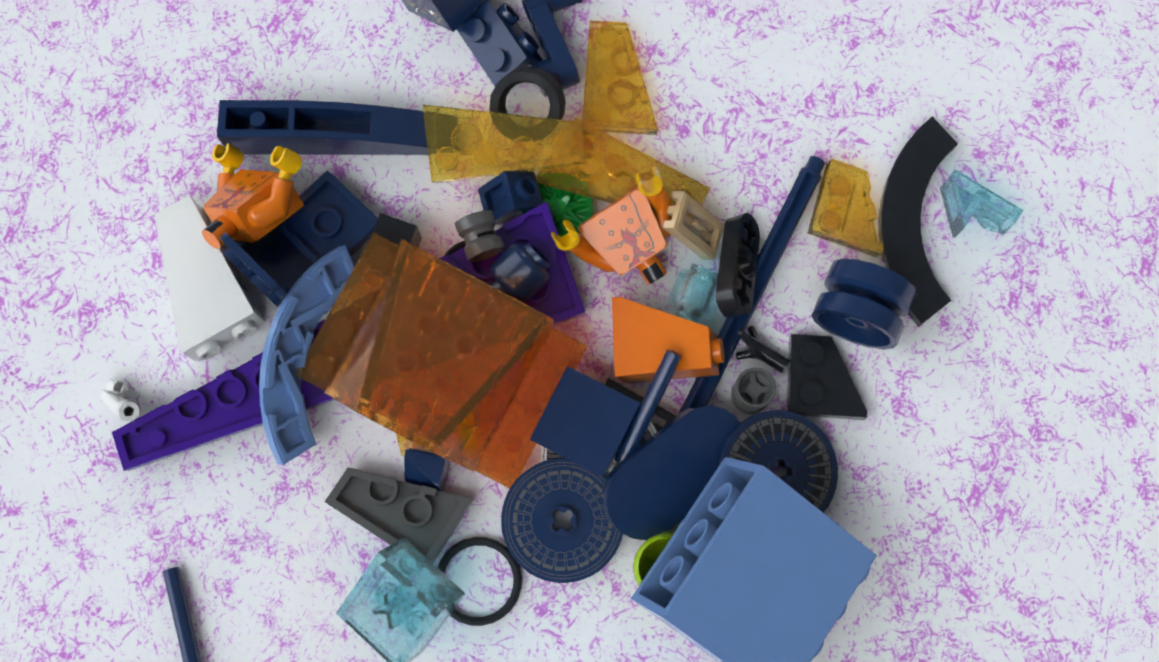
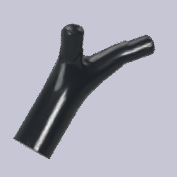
[736,326,790,373]

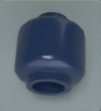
[491,242,551,302]

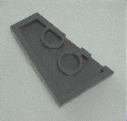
[325,467,474,570]

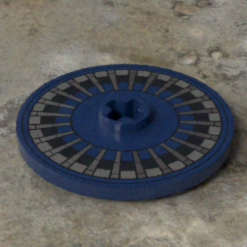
[718,410,838,513]

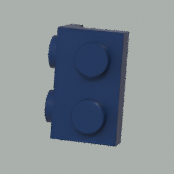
[456,0,543,86]

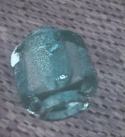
[668,263,719,323]

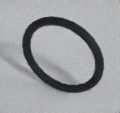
[435,537,522,626]

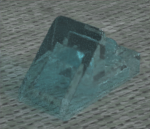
[940,169,1024,238]

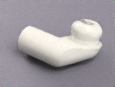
[100,379,140,422]

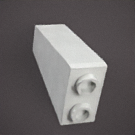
[154,195,265,361]

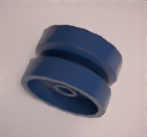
[811,258,917,350]

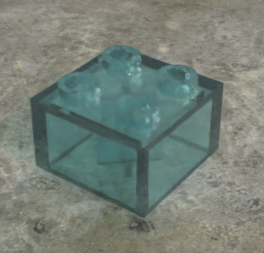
[336,538,466,662]

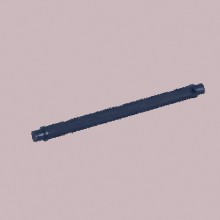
[679,156,825,413]

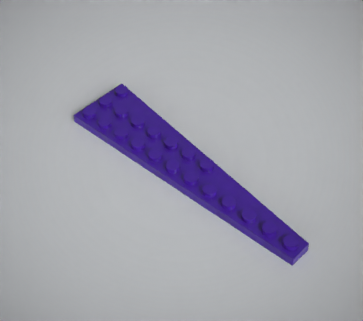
[112,202,586,471]

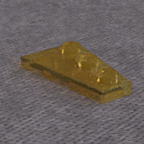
[582,20,658,135]

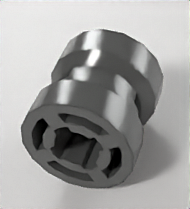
[455,210,505,263]
[731,367,776,414]

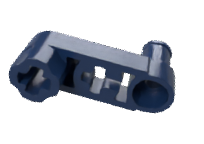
[521,0,583,97]

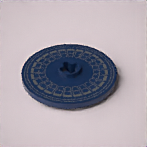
[501,458,623,583]

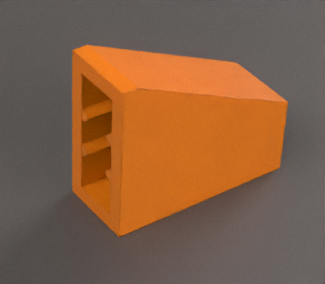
[612,297,725,383]

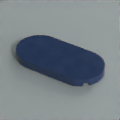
[603,405,740,540]

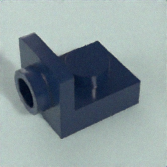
[478,171,543,225]

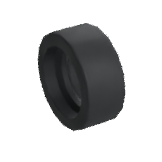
[489,66,566,144]

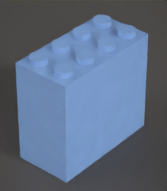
[631,457,877,662]

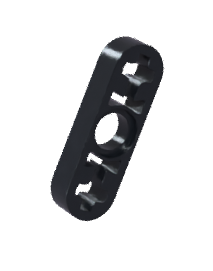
[716,213,760,318]

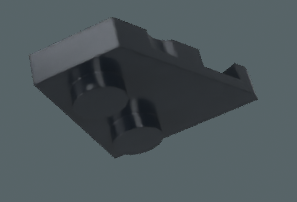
[787,334,867,420]

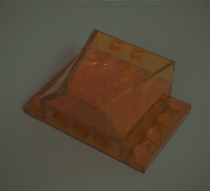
[295,233,588,489]

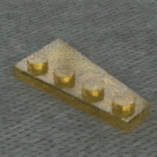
[423,104,587,184]
[537,117,710,220]

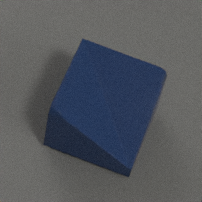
[404,448,451,491]

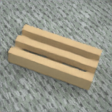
[663,191,724,260]

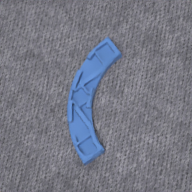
[259,245,362,465]

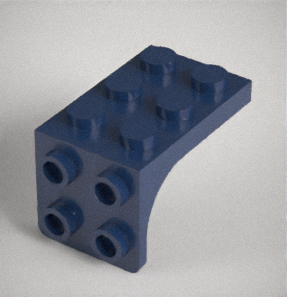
[220,170,378,308]

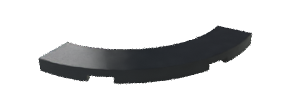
[878,116,958,327]

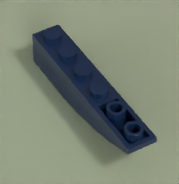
[217,100,459,155]

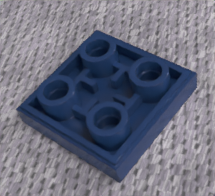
[529,366,641,478]

